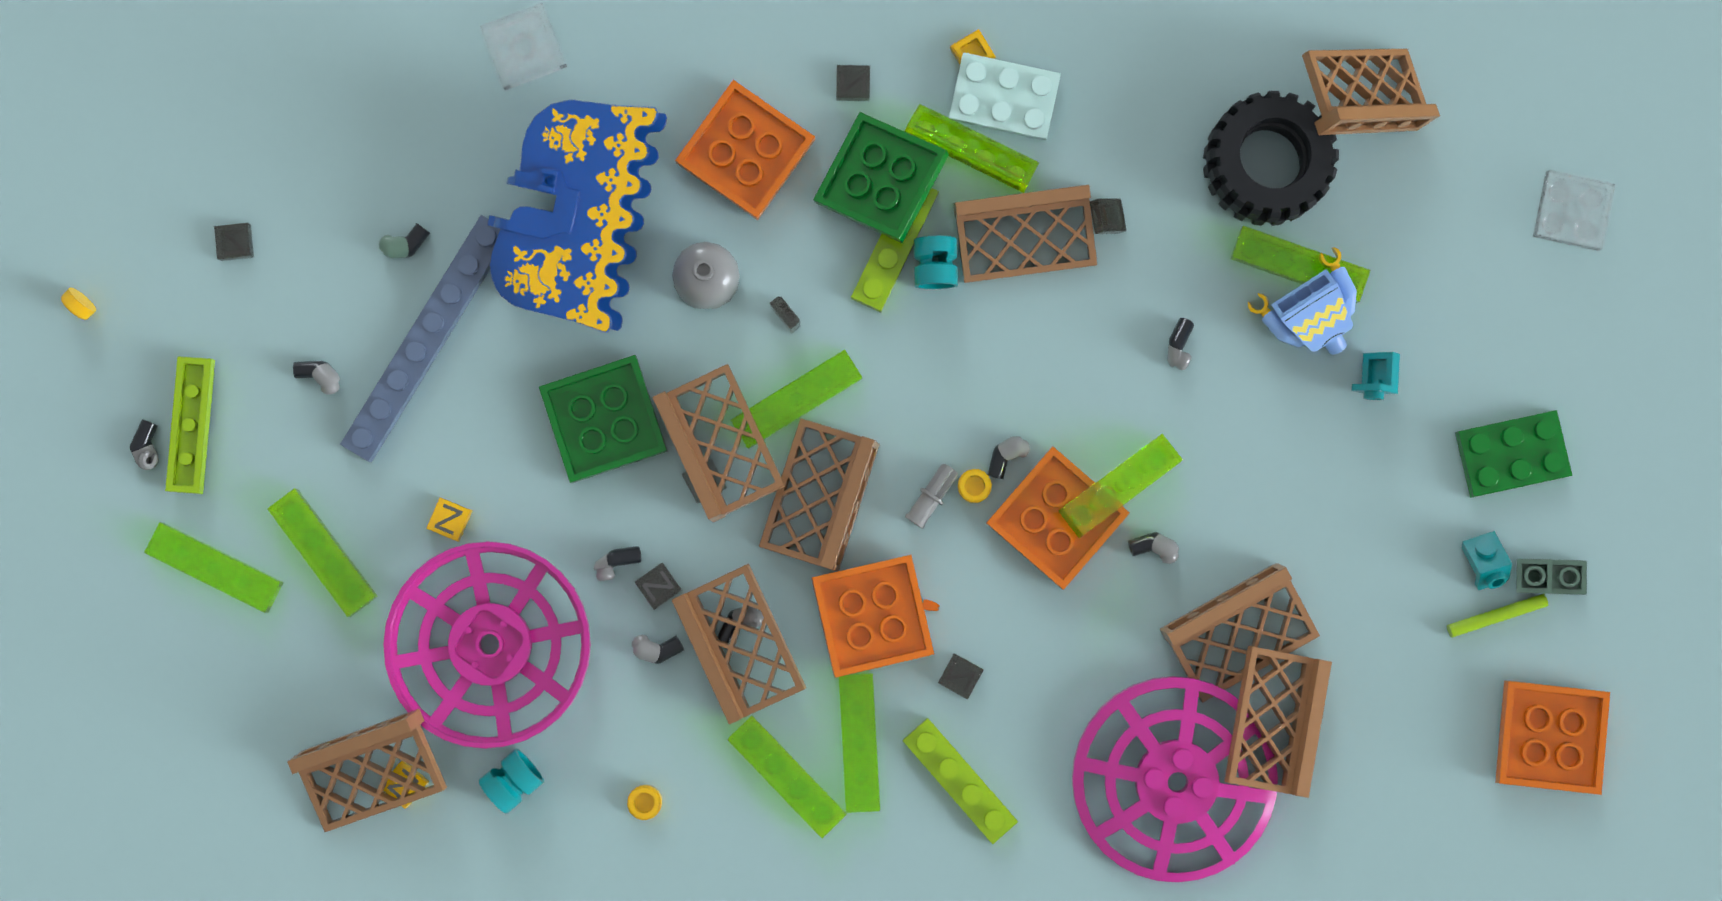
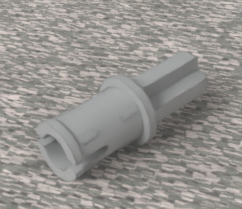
[905,464,958,529]

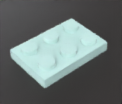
[948,52,1061,140]

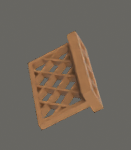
[1302,49,1440,135]
[953,185,1097,283]
[652,364,785,522]
[759,418,880,572]
[1160,563,1320,703]
[672,564,806,725]
[1224,646,1332,798]
[287,709,447,832]

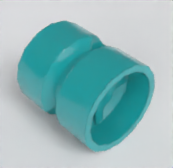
[914,236,958,289]
[478,748,545,814]

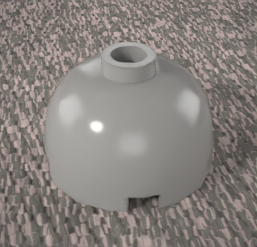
[672,242,740,309]

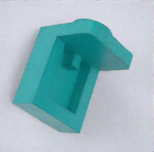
[1351,352,1400,400]
[1462,531,1512,590]

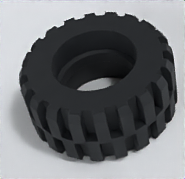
[1203,91,1339,226]

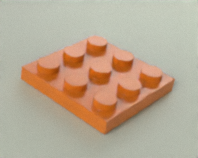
[675,80,816,220]
[986,446,1130,590]
[811,555,934,678]
[1495,680,1610,795]

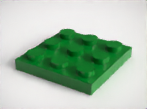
[813,112,949,243]
[539,355,668,483]

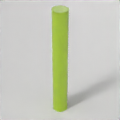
[1447,594,1548,638]

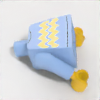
[1248,247,1357,355]

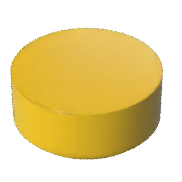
[61,287,96,320]
[957,469,992,503]
[627,785,662,820]

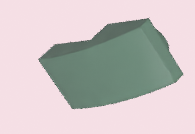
[1516,559,1587,595]

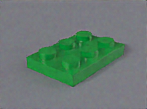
[1455,410,1573,498]

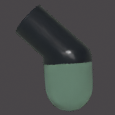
[379,223,430,258]

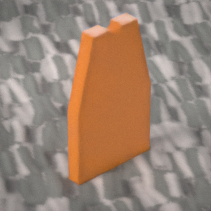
[923,599,940,611]

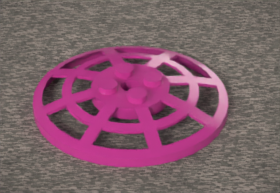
[383,542,591,749]
[1072,676,1278,882]

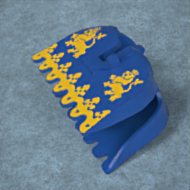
[487,99,667,333]

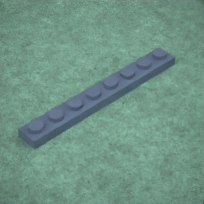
[340,215,500,463]

